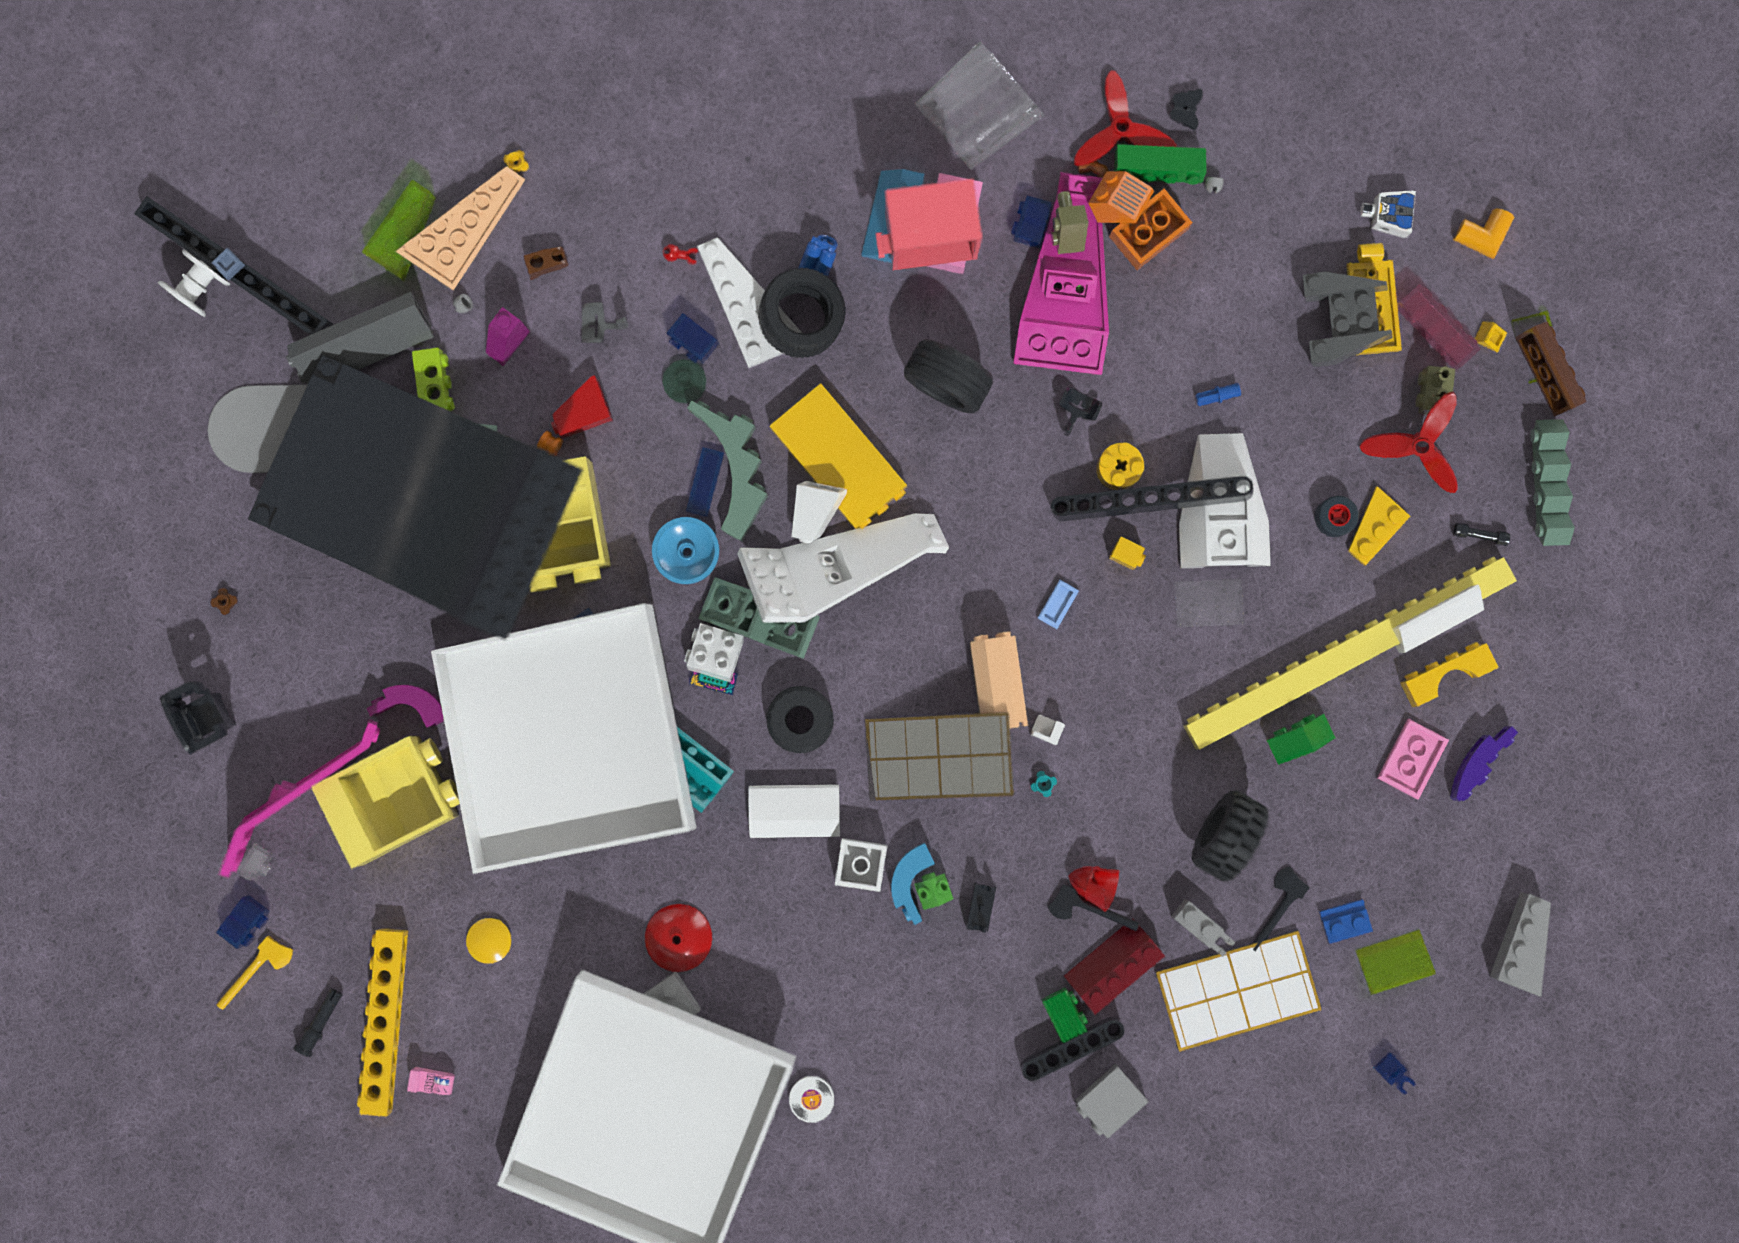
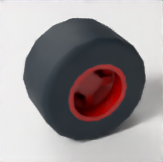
[1315,496,1359,537]

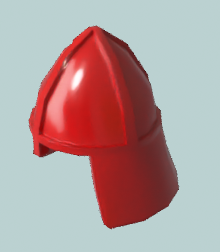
[1068,866,1120,912]

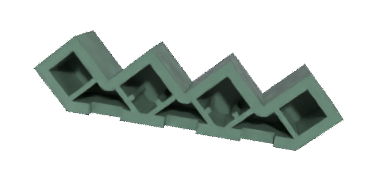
[1530,419,1575,546]

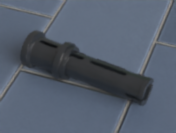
[293,988,343,1057]

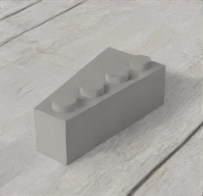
[1490,892,1551,997]

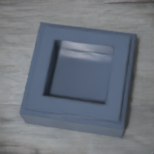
[211,248,245,280]

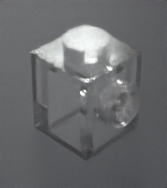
[237,842,274,881]

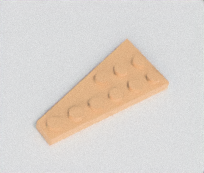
[395,166,525,290]

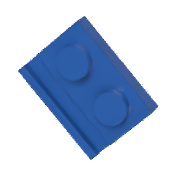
[1319,899,1373,944]

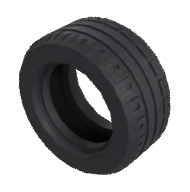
[758,268,846,358]
[904,339,993,414]

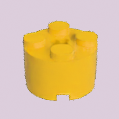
[1097,443,1144,490]

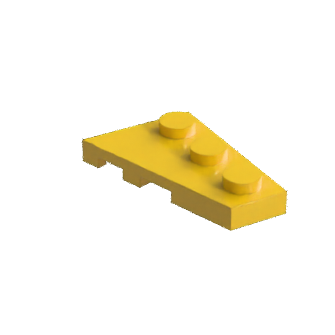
[1348,486,1410,566]

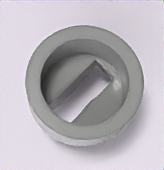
[1205,177,1224,194]
[453,294,473,313]

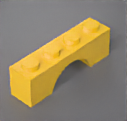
[1400,642,1499,707]

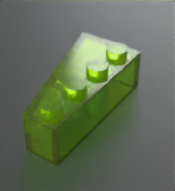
[362,179,436,282]

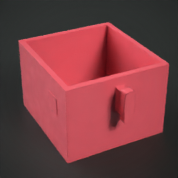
[876,179,982,271]

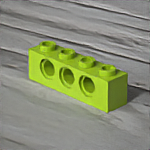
[412,348,454,411]

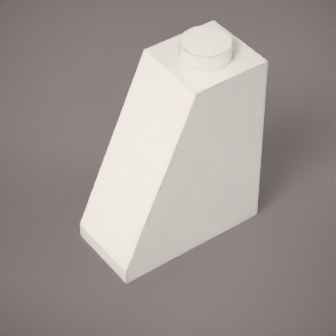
[792,481,847,543]

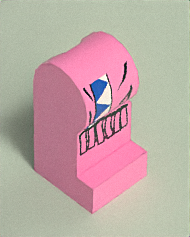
[407,1067,455,1095]

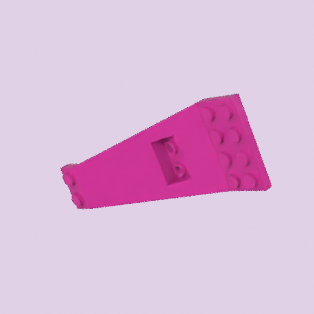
[1014,172,1109,375]
[220,719,380,877]

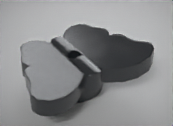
[1169,89,1203,130]

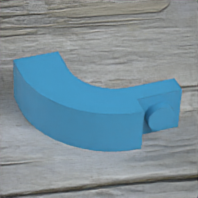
[891,842,935,925]

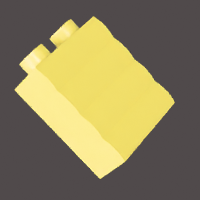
[530,456,611,592]
[311,736,460,868]

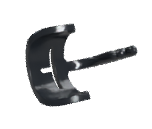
[1059,387,1103,437]

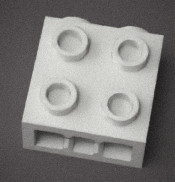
[684,623,744,682]

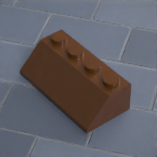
[1515,322,1587,417]

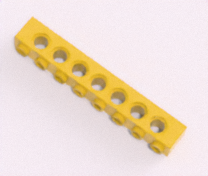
[357,928,408,1116]

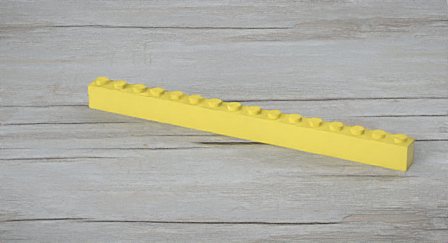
[1184,557,1517,750]

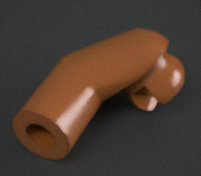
[1077,161,1109,178]

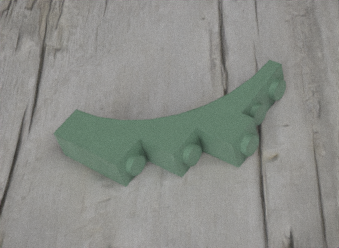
[687,401,768,542]

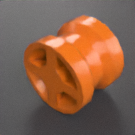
[536,431,563,456]

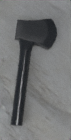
[1251,867,1310,952]
[1048,884,1140,931]

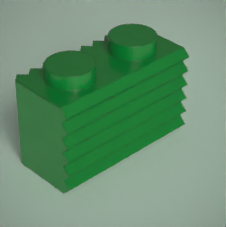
[1041,988,1088,1043]

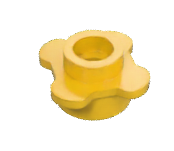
[503,150,529,173]

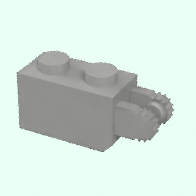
[1171,899,1235,957]

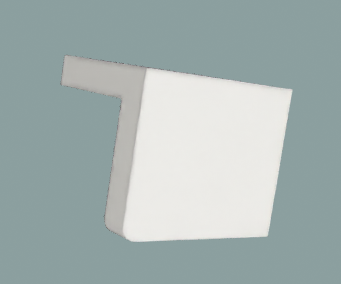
[1030,715,1065,745]

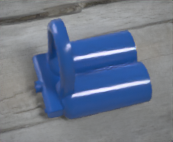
[798,235,838,276]

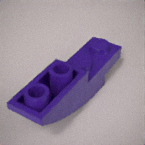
[1450,726,1518,801]

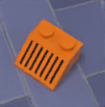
[1088,171,1154,223]

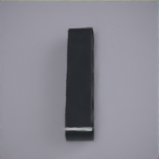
[1021,1017,1125,1081]

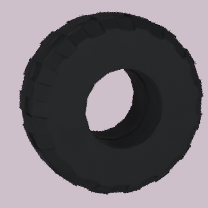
[766,686,834,753]

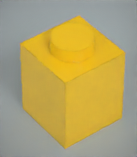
[1109,537,1146,570]

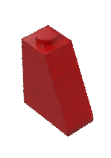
[551,375,613,439]

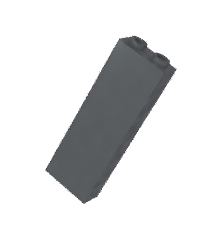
[286,292,433,385]

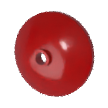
[645,904,712,972]

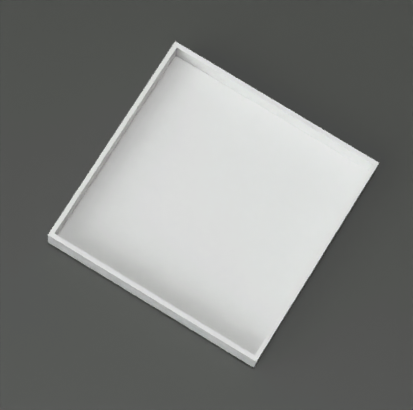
[431,604,696,874]
[498,970,796,1243]

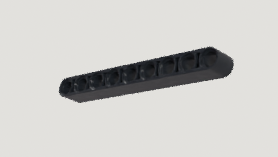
[1050,476,1254,521]

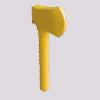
[216,936,293,1010]

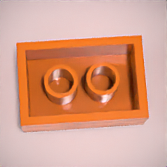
[1109,189,1193,270]

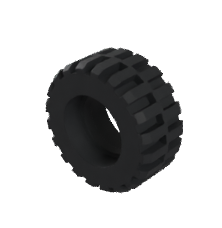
[1191,790,1269,881]

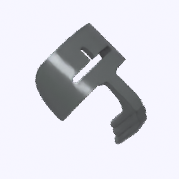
[581,302,628,343]

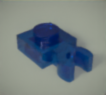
[1373,1052,1416,1095]

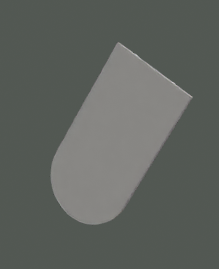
[207,385,307,473]

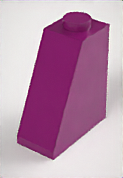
[486,307,530,367]

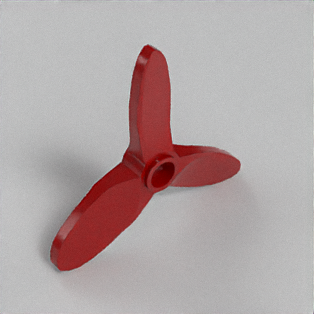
[1074,71,1177,166]
[1360,392,1458,493]

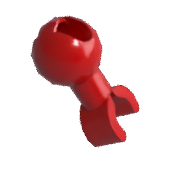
[663,244,698,265]

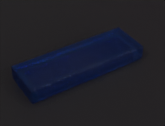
[686,447,725,517]

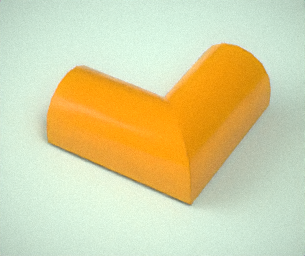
[1453,209,1514,259]

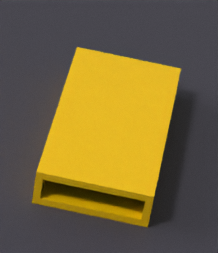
[770,383,907,529]

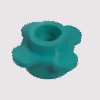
[1031,771,1057,797]

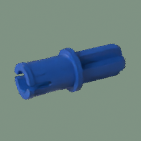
[1195,383,1241,406]

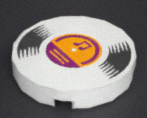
[789,1076,834,1122]

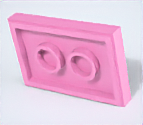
[1377,719,1449,800]

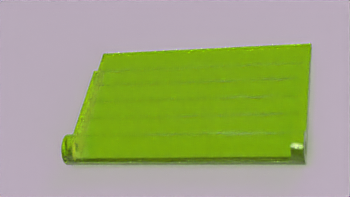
[1355,930,1436,995]

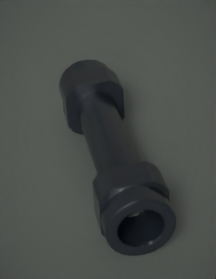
[1453,523,1510,546]

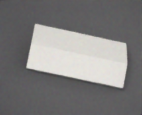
[1392,585,1484,653]
[749,785,840,838]

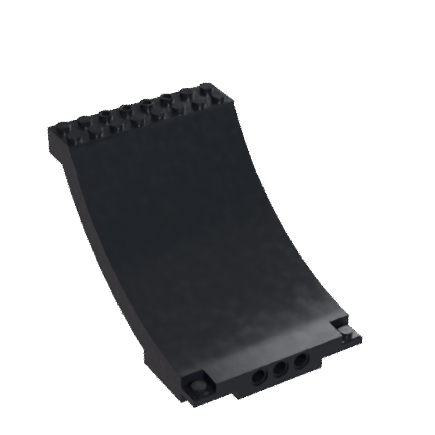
[248,355,584,640]

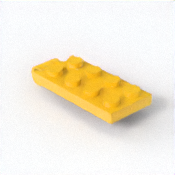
[1346,243,1402,355]

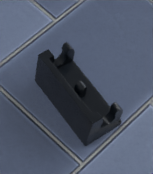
[966,883,997,933]

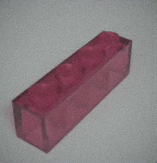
[1397,284,1480,371]

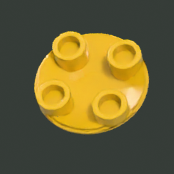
[466,918,511,964]

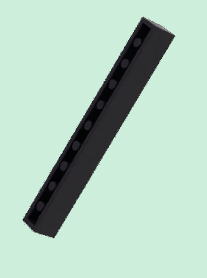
[134,196,334,335]

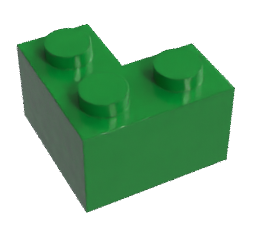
[1267,713,1336,765]

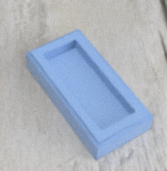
[1037,580,1079,629]

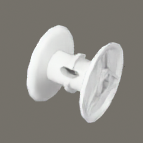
[157,249,230,317]

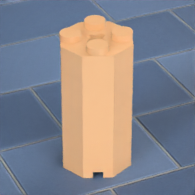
[970,632,1028,728]

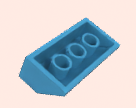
[861,169,924,263]

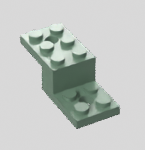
[698,577,820,659]

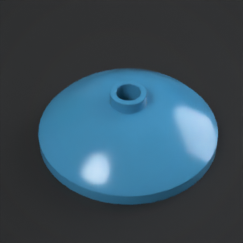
[652,517,720,584]

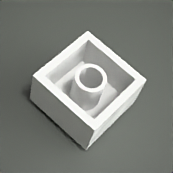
[835,838,887,892]

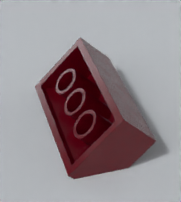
[1064,918,1165,1014]

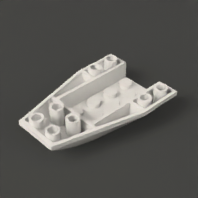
[1179,433,1270,569]

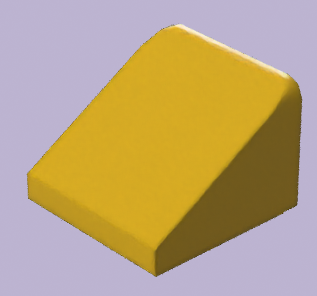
[1474,322,1507,352]

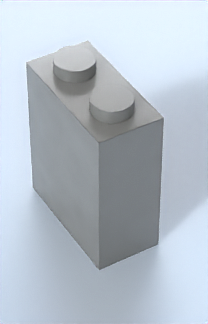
[1075,1064,1148,1139]

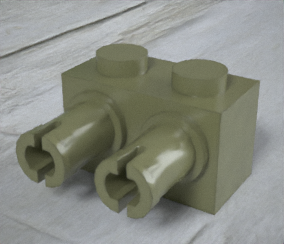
[1051,191,1088,254]
[1415,366,1455,414]

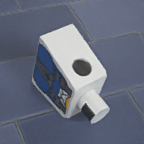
[1360,191,1416,238]

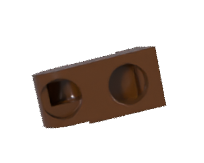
[523,247,569,280]

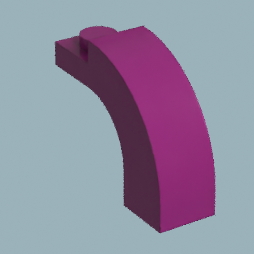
[366,685,444,728]

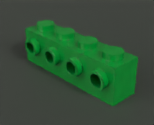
[1114,144,1206,185]

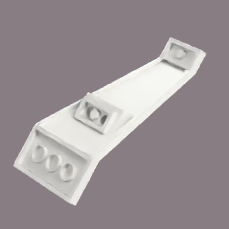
[737,514,949,622]

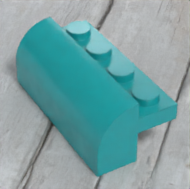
[676,726,734,813]

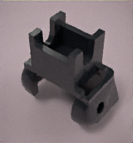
[160,681,236,755]

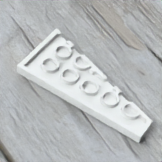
[697,238,802,368]

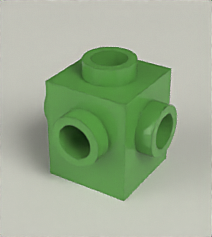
[914,872,954,910]

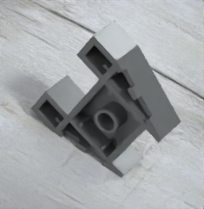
[1303,271,1393,367]

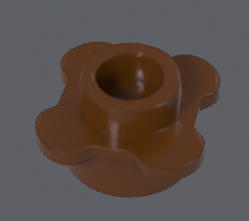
[210,588,238,615]

